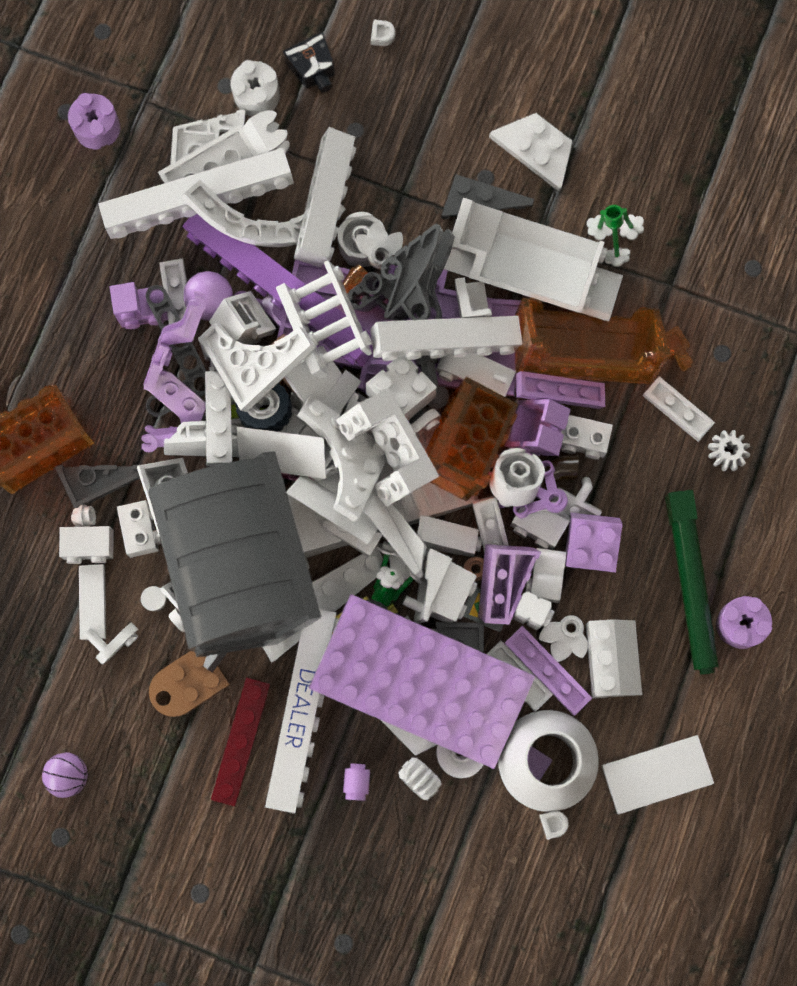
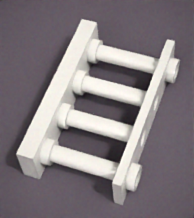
[276,261,373,380]

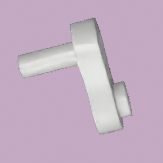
[410,408,441,438]
[84,622,139,665]

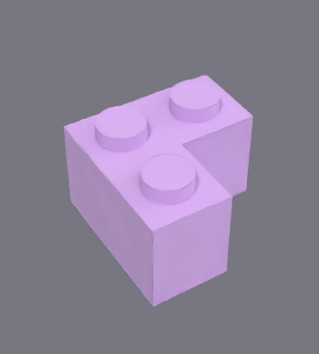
[110,282,168,329]

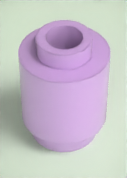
[343,764,370,801]

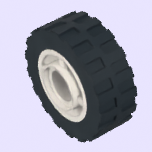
[235,382,293,432]

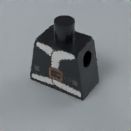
[283,32,335,93]

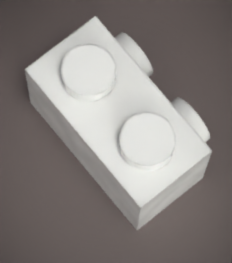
[561,415,613,459]
[117,500,162,558]

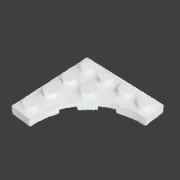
[199,322,316,412]
[297,395,387,522]

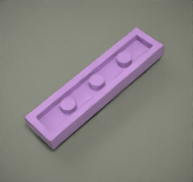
[516,371,605,409]
[504,626,592,716]

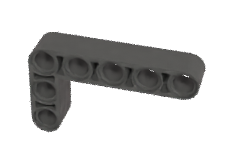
[145,285,206,417]

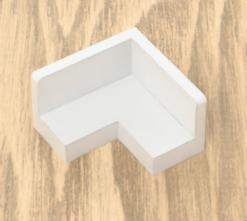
[455,277,492,318]

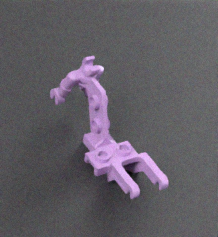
[142,291,206,452]

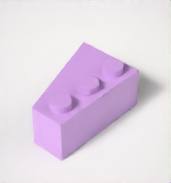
[478,544,541,624]

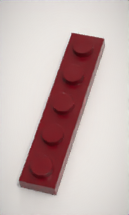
[211,678,271,807]

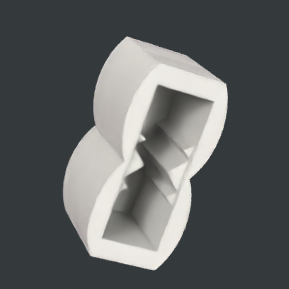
[526,548,566,603]

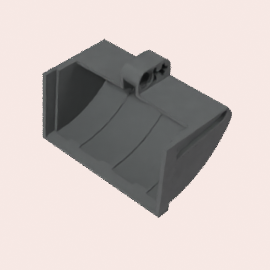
[148,451,322,658]

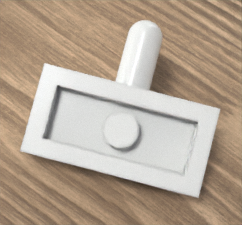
[551,477,602,522]

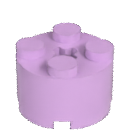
[68,93,120,149]
[716,596,772,649]

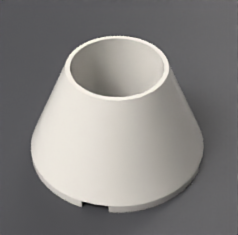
[498,710,599,812]

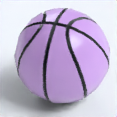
[42,752,88,798]

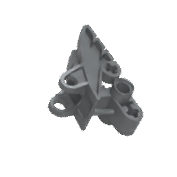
[347,224,455,321]

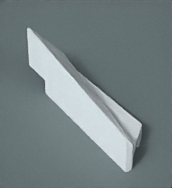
[164,419,281,457]
[339,479,427,579]

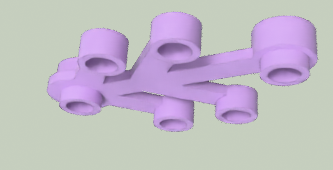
[484,451,568,518]

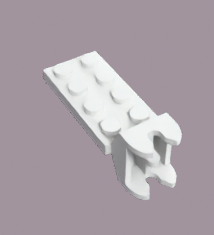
[158,110,290,183]

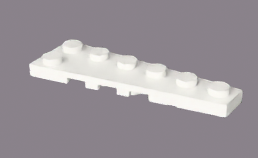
[263,548,389,663]

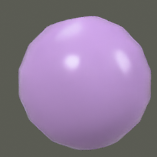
[184,271,233,321]

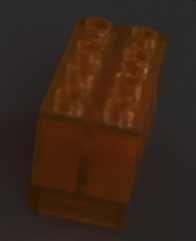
[425,376,518,501]
[0,384,95,494]

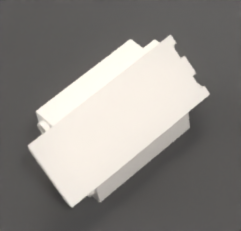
[444,198,623,322]

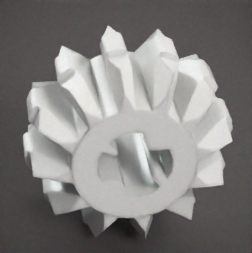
[708,430,750,471]
[399,757,441,800]

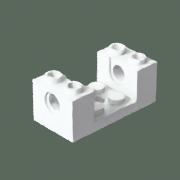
[336,388,439,507]

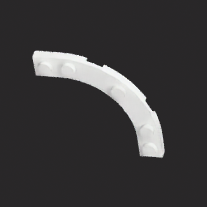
[181,179,346,247]

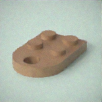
[149,651,230,717]

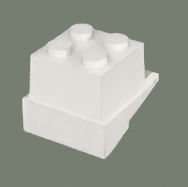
[402,548,477,624]

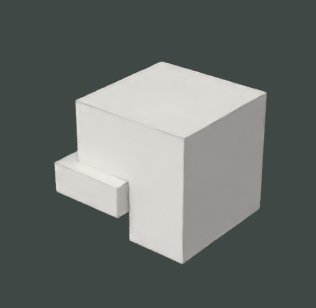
[209,291,276,345]

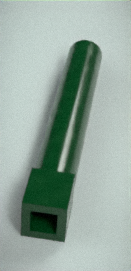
[665,490,719,675]

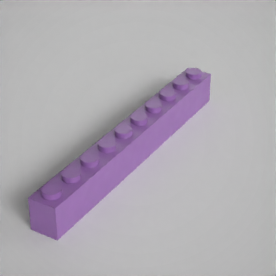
[182,213,373,367]

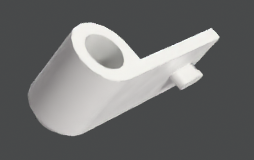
[436,353,516,398]

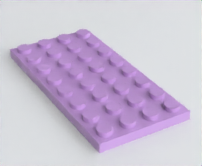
[309,594,535,769]

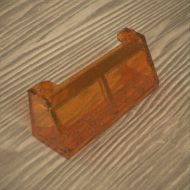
[515,298,671,384]

